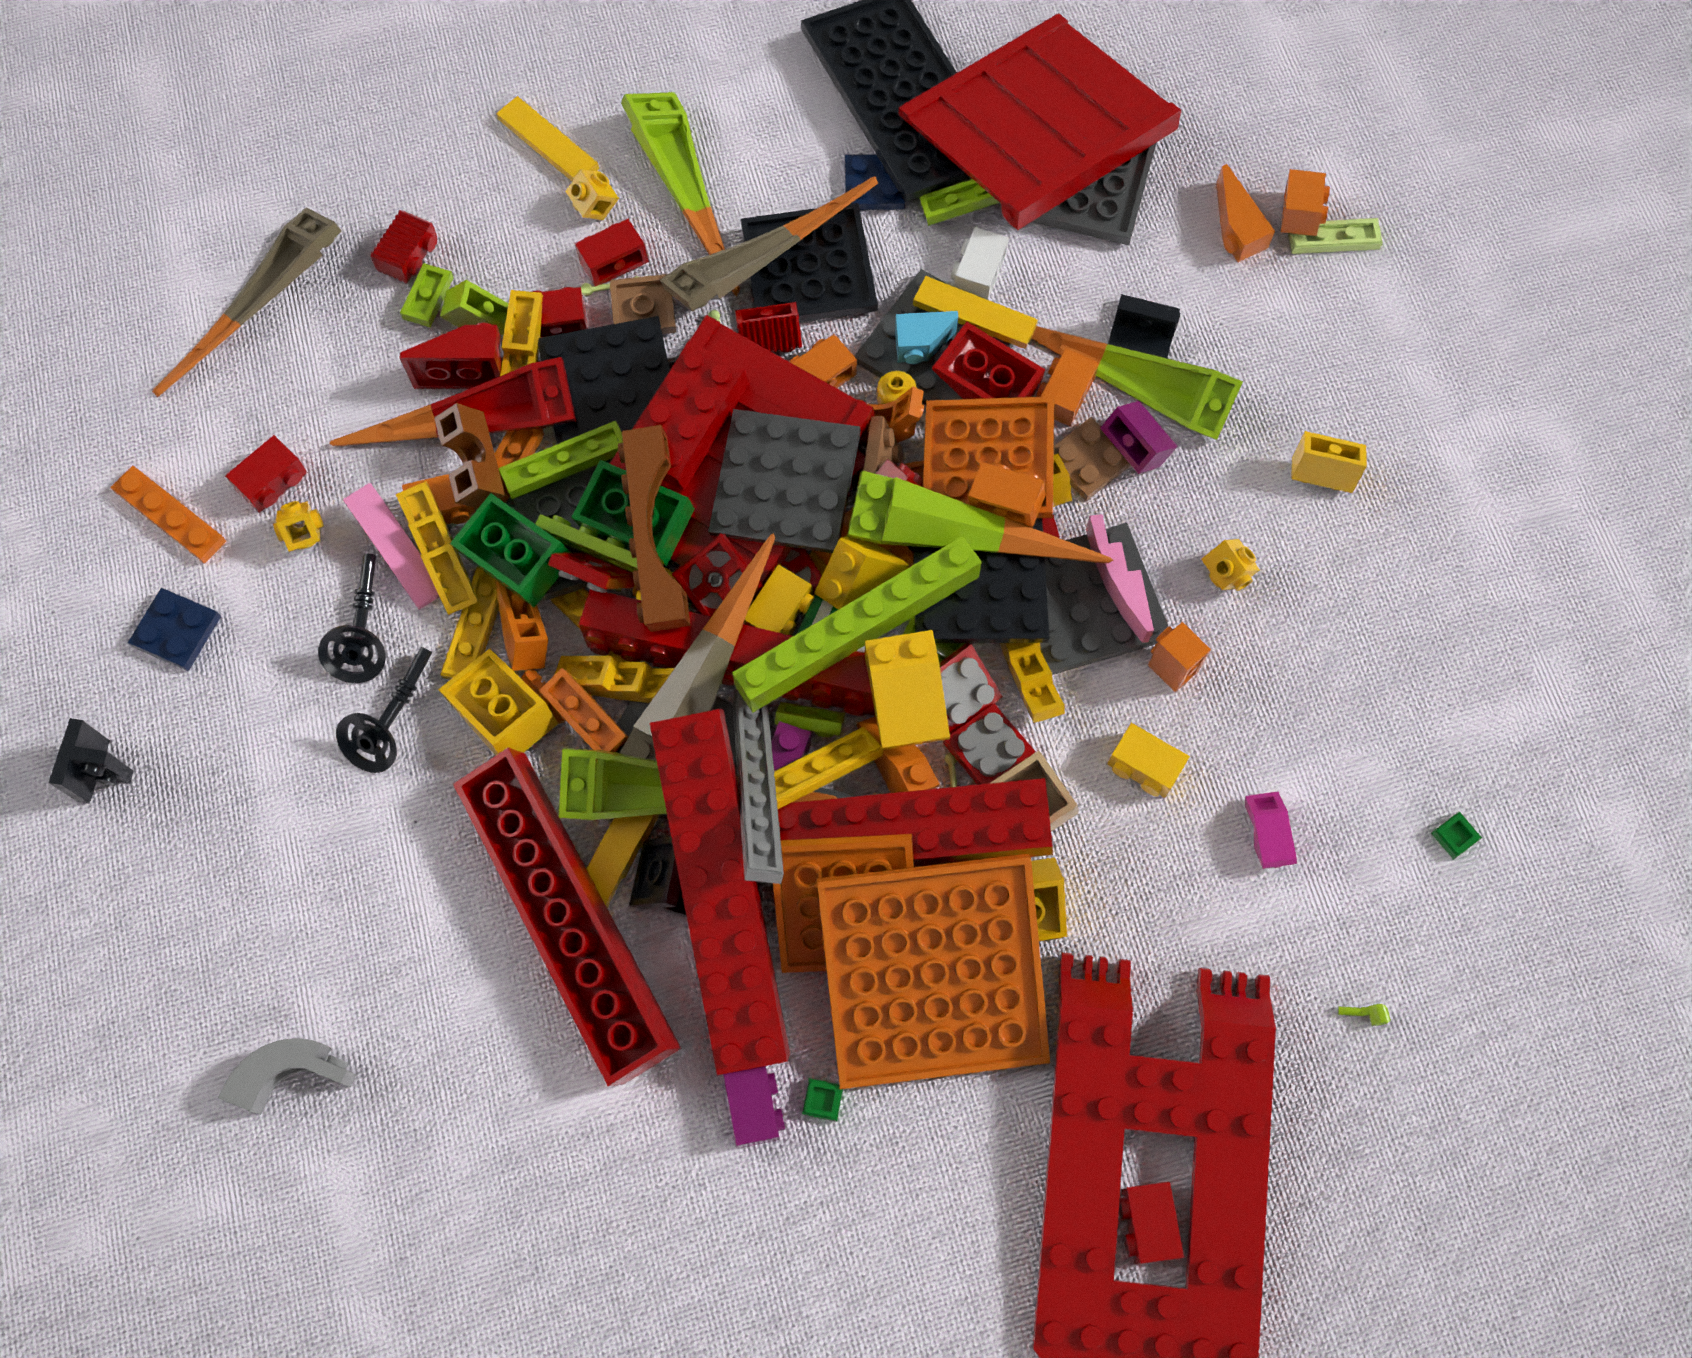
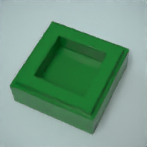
[1431,811,1482,860]
[802,1078,843,1122]

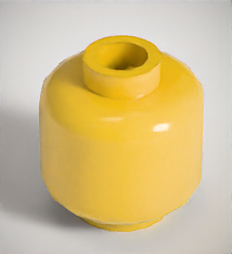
[876,371,917,404]

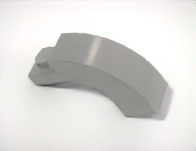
[218,1038,357,1115]

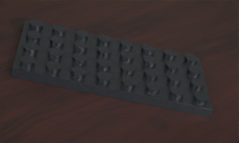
[800,0,971,202]

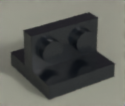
[1108,294,1181,359]
[48,718,134,803]
[629,836,687,917]

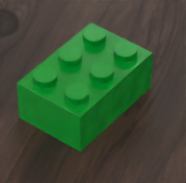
[571,460,695,566]
[450,493,571,607]

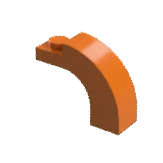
[858,387,924,445]

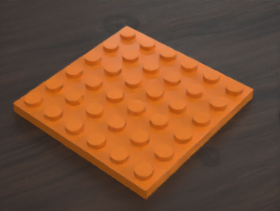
[817,854,1050,1089]

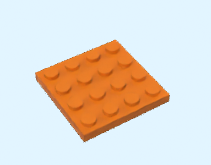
[923,396,1054,518]
[773,834,914,973]

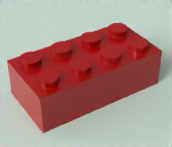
[635,341,749,491]

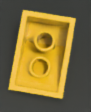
[864,630,950,750]
[438,649,558,755]

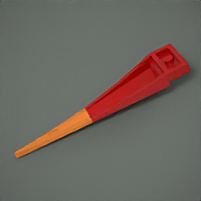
[329,357,576,446]

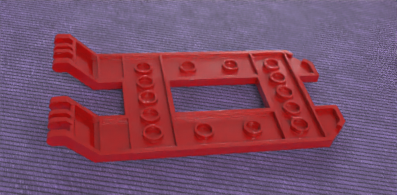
[1032,952,1276,1358]

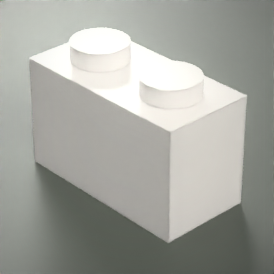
[951,227,1009,300]

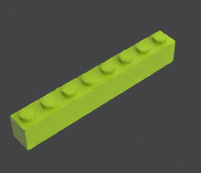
[732,536,982,713]

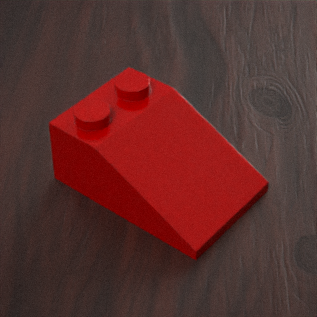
[932,322,1045,399]
[399,323,504,389]

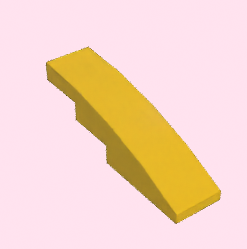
[500,290,543,376]
[395,481,479,615]
[999,643,1065,723]
[554,656,675,703]
[587,814,660,908]

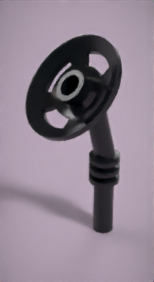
[318,553,386,683]
[336,647,432,773]

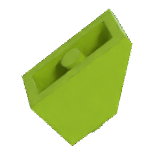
[440,280,509,335]

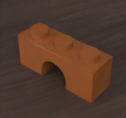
[434,403,505,508]

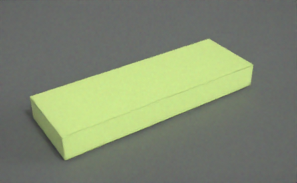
[1288,218,1383,254]

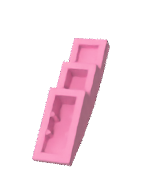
[343,483,439,610]
[1085,514,1154,643]

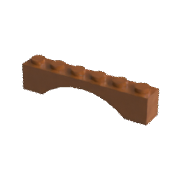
[618,425,690,632]

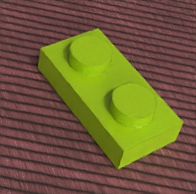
[400,263,454,328]
[774,702,845,737]

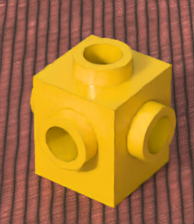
[565,169,619,220]
[273,501,324,552]
[1201,539,1260,591]

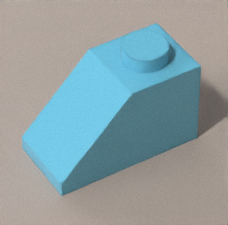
[895,311,958,364]

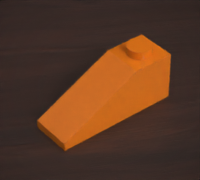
[1216,164,1275,262]
[495,580,548,671]
[856,716,940,793]

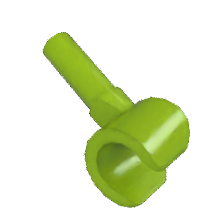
[1338,1004,1391,1026]

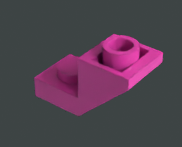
[1245,791,1297,869]

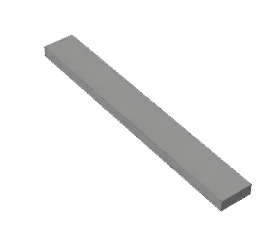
[732,689,784,884]

